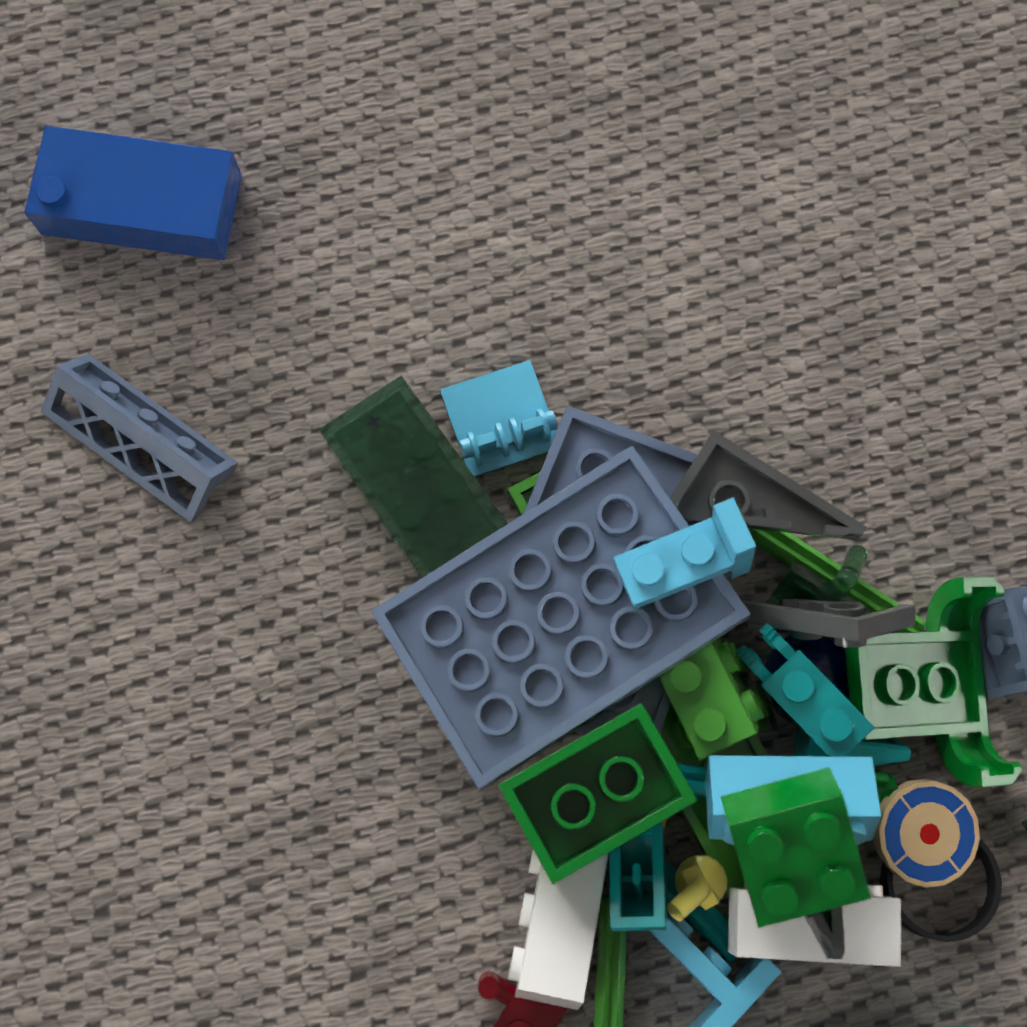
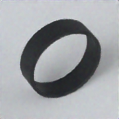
[880,839,1002,942]

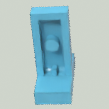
[613,497,756,610]
[650,912,781,1027]

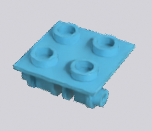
[440,360,558,478]

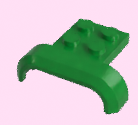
[845,577,1022,787]

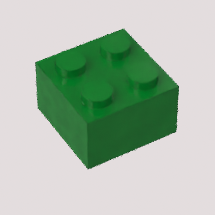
[720,767,871,928]

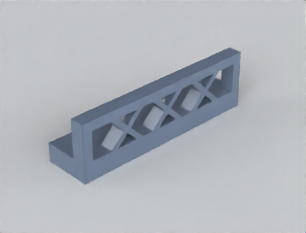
[41,354,238,522]

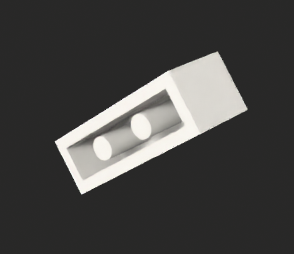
[508,850,609,1010]
[728,880,901,967]

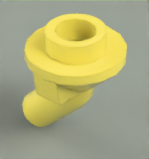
[667,855,728,922]

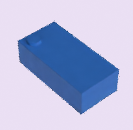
[24,125,242,260]

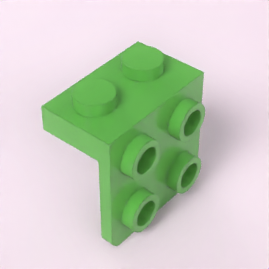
[659,637,771,760]

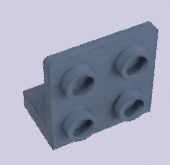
[979,586,1027,699]

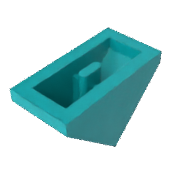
[610,822,669,931]

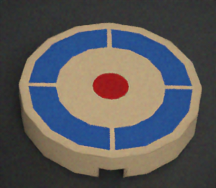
[873,779,980,888]

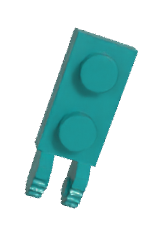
[735,623,875,757]

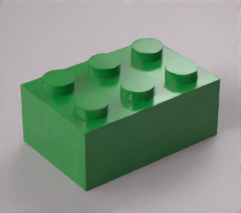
[498,703,698,885]

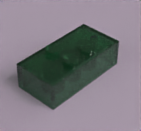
[319,375,508,580]

